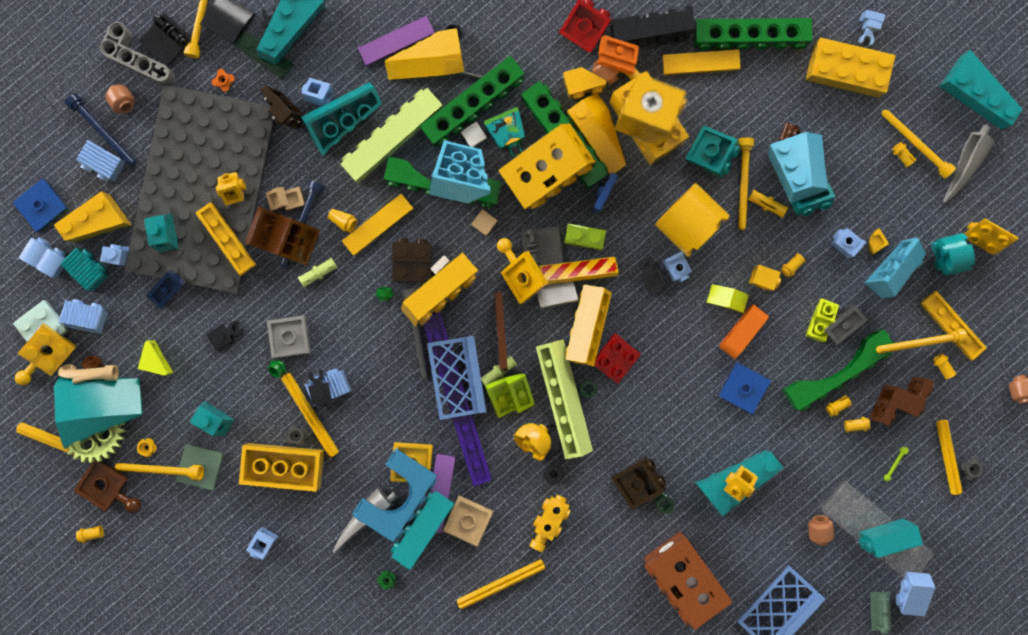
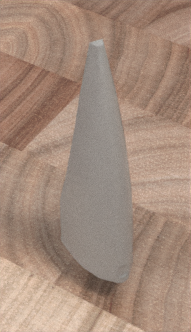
[943,125,995,203]
[333,488,399,553]

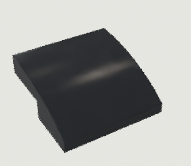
[200,0,255,45]

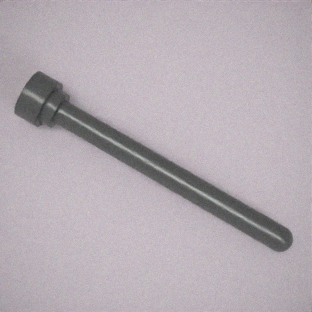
[402,288,429,380]

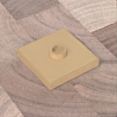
[443,495,494,547]

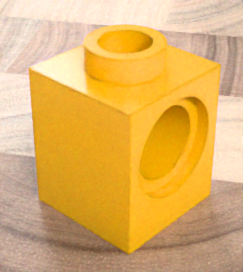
[748,265,781,291]

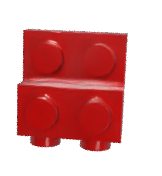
[559,0,613,53]

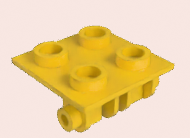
[964,218,1019,255]

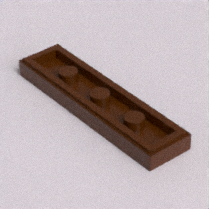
[495,292,508,372]

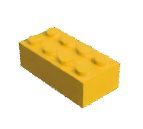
[805,38,896,98]
[401,253,478,326]
[239,443,324,492]

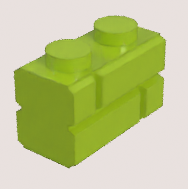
[564,223,606,251]

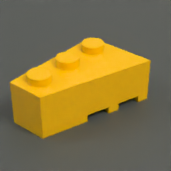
[54,191,131,243]

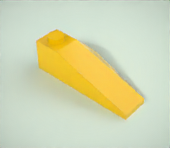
[566,94,626,175]

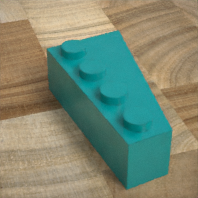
[257,0,326,65]
[939,50,1023,130]
[301,82,382,156]
[695,450,783,516]
[390,490,455,570]

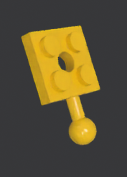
[497,238,548,304]
[15,323,76,386]

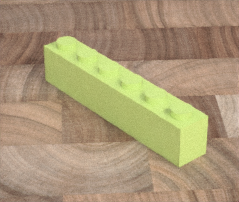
[341,88,443,184]
[536,339,593,459]

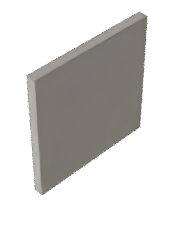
[537,282,578,309]

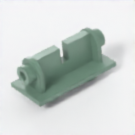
[870,591,891,634]

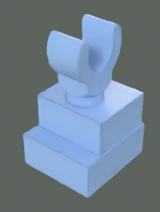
[859,10,885,46]

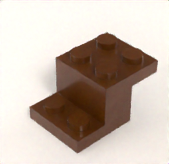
[245,206,320,266]
[869,377,934,426]

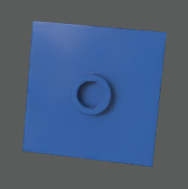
[591,173,618,214]
[13,178,68,232]
[718,362,771,414]

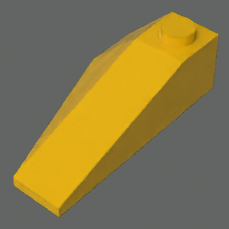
[385,28,464,80]

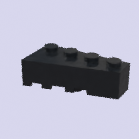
[611,5,695,47]

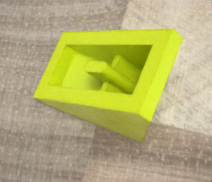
[706,284,749,313]
[138,340,173,376]

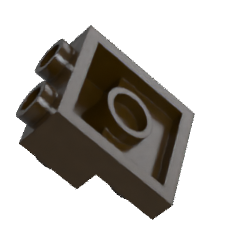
[260,85,304,130]
[392,238,432,282]
[611,456,667,510]

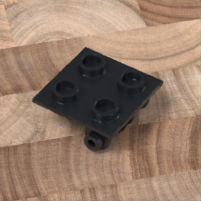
[139,13,191,66]

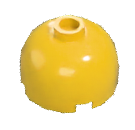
[513,423,551,461]

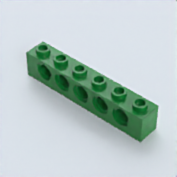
[693,18,812,50]
[420,55,525,147]
[521,81,608,190]

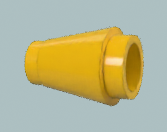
[328,209,358,233]

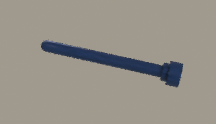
[65,93,136,167]
[280,180,325,268]

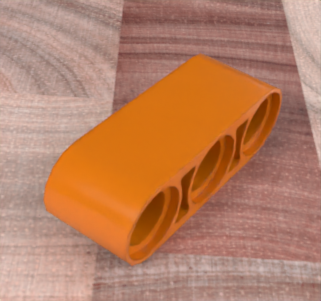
[719,304,769,359]

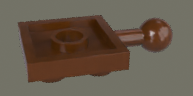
[73,458,141,513]

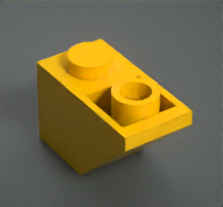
[563,67,606,100]

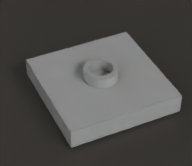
[267,315,311,358]

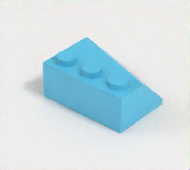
[768,132,828,203]
[429,140,490,204]
[865,237,926,298]

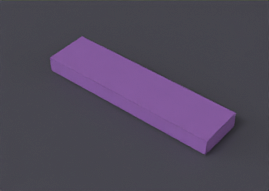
[358,16,435,67]
[430,454,456,533]

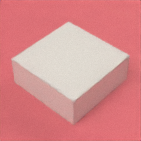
[461,122,487,147]
[431,256,450,274]

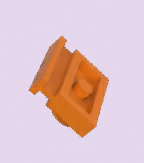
[597,35,639,75]

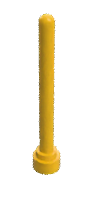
[184,0,208,59]
[882,110,956,179]
[738,138,754,230]
[876,328,968,354]
[115,463,204,481]

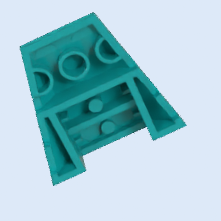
[54,377,143,448]

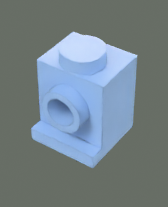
[302,78,334,106]
[831,228,866,258]
[100,244,129,266]
[662,251,692,283]
[246,527,279,560]

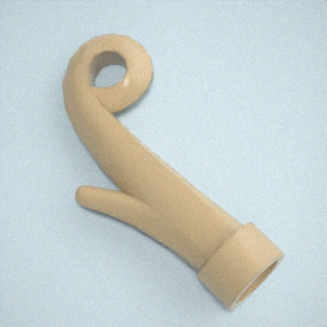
[58,364,119,384]

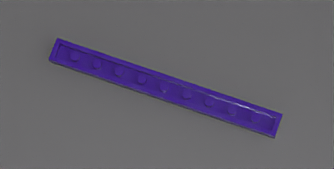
[423,311,492,486]

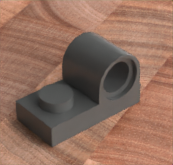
[824,305,868,345]

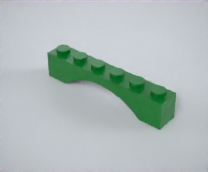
[384,157,502,208]
[782,329,893,411]

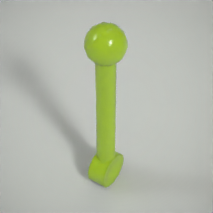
[883,447,909,482]

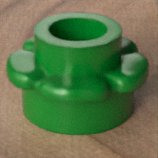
[375,287,394,301]
[268,360,286,378]
[377,571,396,590]

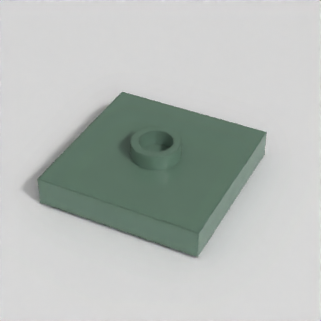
[176,443,224,490]

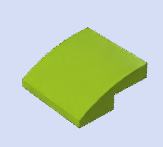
[485,374,535,419]

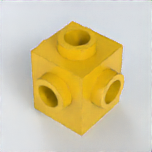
[216,172,246,206]
[724,465,758,502]

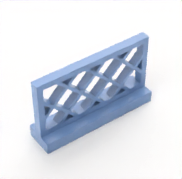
[427,336,486,420]
[737,565,826,635]

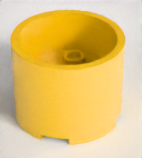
[654,183,730,257]

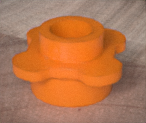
[212,69,235,92]

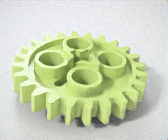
[60,423,126,463]

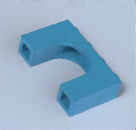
[352,448,437,542]

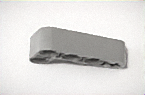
[100,22,175,85]

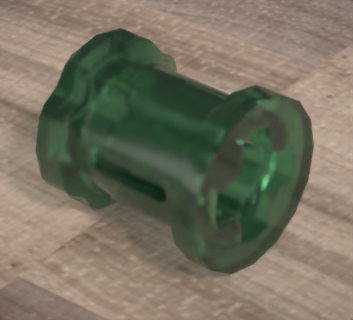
[579,380,598,398]
[655,494,675,514]

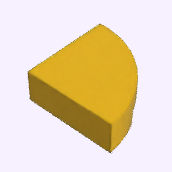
[868,228,890,255]

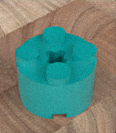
[931,233,975,276]

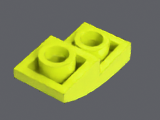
[806,298,839,343]

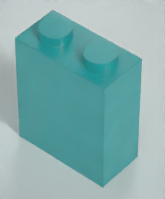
[858,519,923,558]

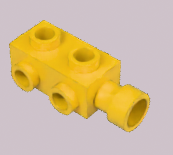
[529,494,571,552]

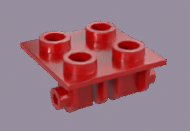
[594,333,641,384]

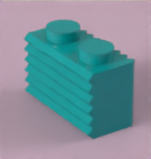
[60,248,109,292]

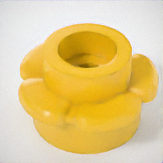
[137,438,156,457]

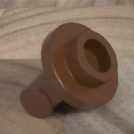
[779,122,800,141]
[81,355,105,369]

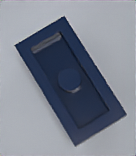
[146,269,185,309]

